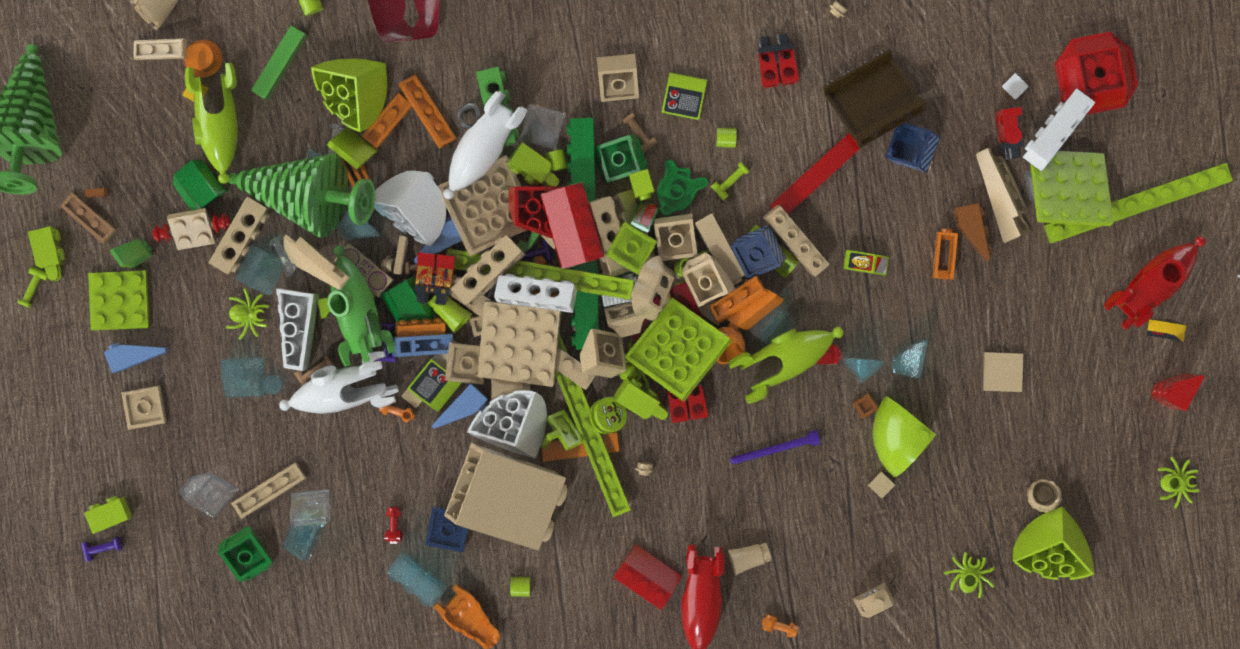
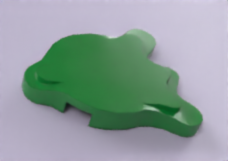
[657,160,708,216]

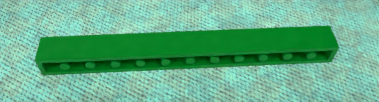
[566,118,599,350]

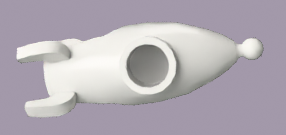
[443,91,528,199]
[279,351,399,414]

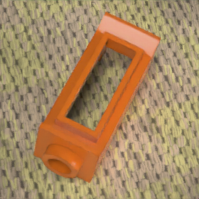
[932,228,958,280]

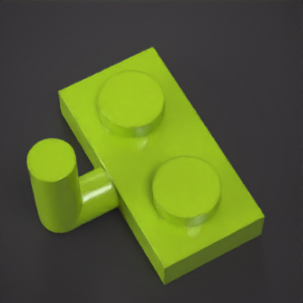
[540,410,584,451]

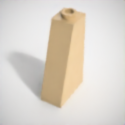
[694,214,745,285]

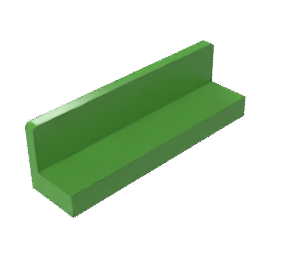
[251,26,308,101]

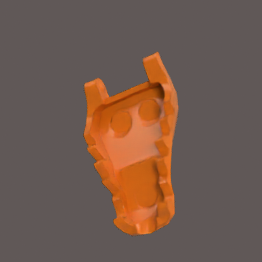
[433,583,500,649]

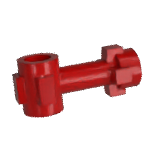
[385,507,403,543]

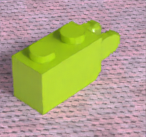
[506,142,559,187]
[28,226,65,281]
[614,377,668,420]

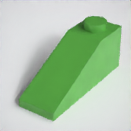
[110,239,153,268]

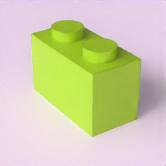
[629,169,654,201]
[84,495,133,534]

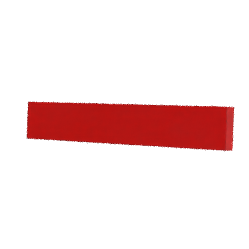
[769,133,859,214]

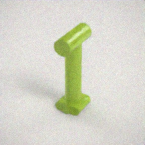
[711,162,750,201]
[17,266,48,308]

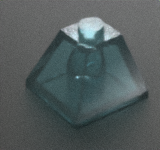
[337,210,383,241]
[891,339,928,378]
[221,358,265,398]

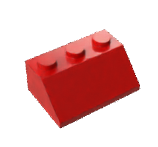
[1151,373,1205,411]
[613,544,682,610]

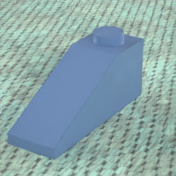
[414,216,462,264]
[392,334,453,357]
[104,342,170,373]
[432,383,489,429]

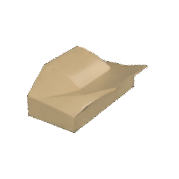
[604,302,645,338]

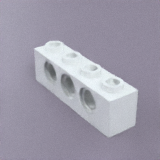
[494,274,577,313]

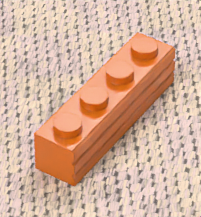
[396,318,445,337]

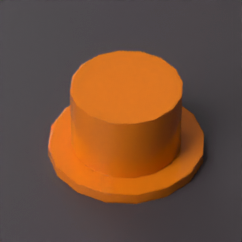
[184,40,223,78]

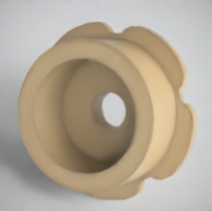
[830,1,847,18]
[381,256,396,274]
[635,462,654,476]

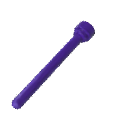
[730,430,821,464]

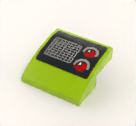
[662,72,707,120]
[407,359,462,412]

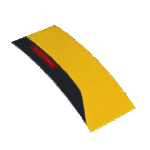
[1147,319,1186,342]

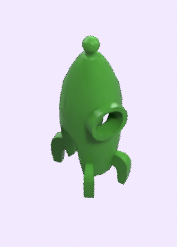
[327,246,394,366]

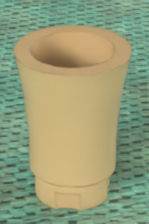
[491,379,530,401]
[728,543,771,575]

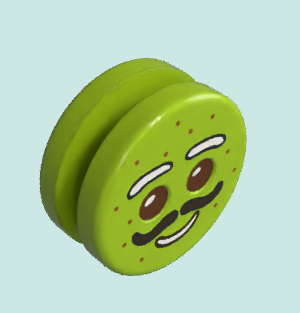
[589,397,627,434]

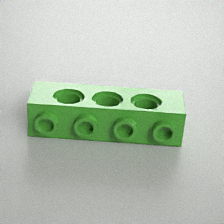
[476,67,519,146]

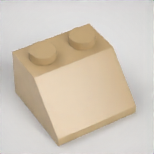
[597,54,639,102]
[654,214,698,261]
[580,329,626,378]

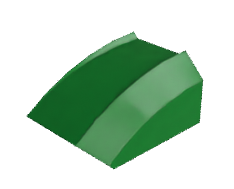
[594,134,647,183]
[173,160,228,210]
[380,276,435,322]
[218,527,273,582]

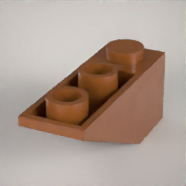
[953,203,992,261]

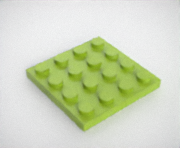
[1030,151,1114,226]
[625,298,732,402]

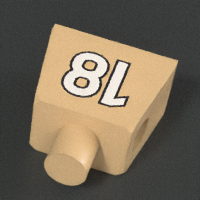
[853,583,894,618]

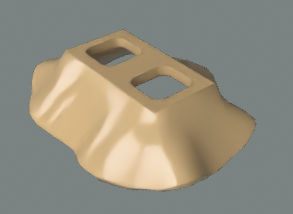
[631,256,674,320]

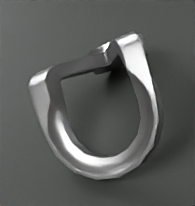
[457,103,480,129]

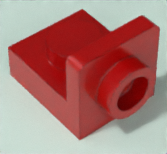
[816,345,841,364]

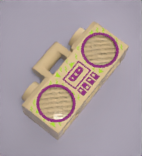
[334,243,395,298]

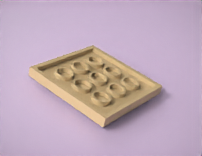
[438,155,527,256]
[478,300,561,387]

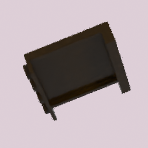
[823,49,926,149]

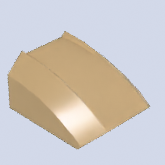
[682,253,736,307]

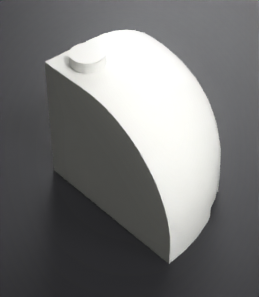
[374,171,446,246]
[467,390,547,459]

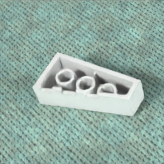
[1023,89,1095,171]
[276,288,319,371]

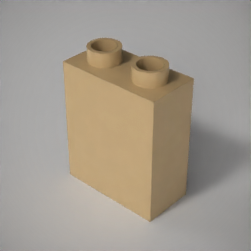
[444,443,567,551]

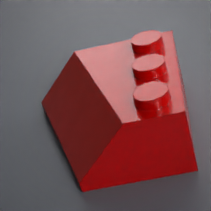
[508,186,563,239]

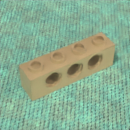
[588,196,630,277]
[208,197,270,275]
[763,205,830,277]
[451,235,525,308]

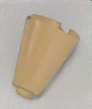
[131,0,179,30]

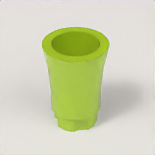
[429,295,472,333]

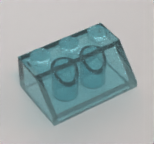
[387,552,447,608]

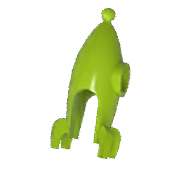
[185,63,238,184]
[727,327,844,404]

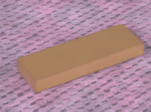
[60,192,117,244]

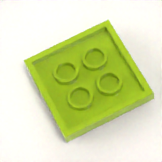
[88,271,150,330]

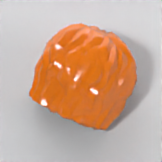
[717,327,745,364]

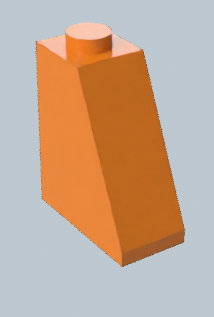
[726,278,784,331]

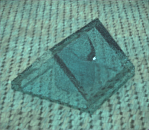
[235,244,286,295]
[748,306,796,345]
[841,358,884,383]
[282,512,324,562]

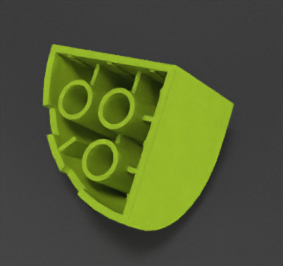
[311,58,387,132]
[872,396,936,477]
[1013,507,1094,580]

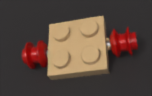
[152,208,231,250]

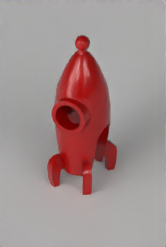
[1103,236,1206,330]
[681,545,725,649]

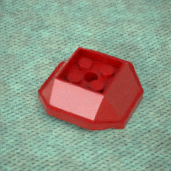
[1054,32,1138,115]

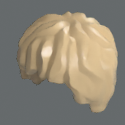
[1027,479,1062,513]

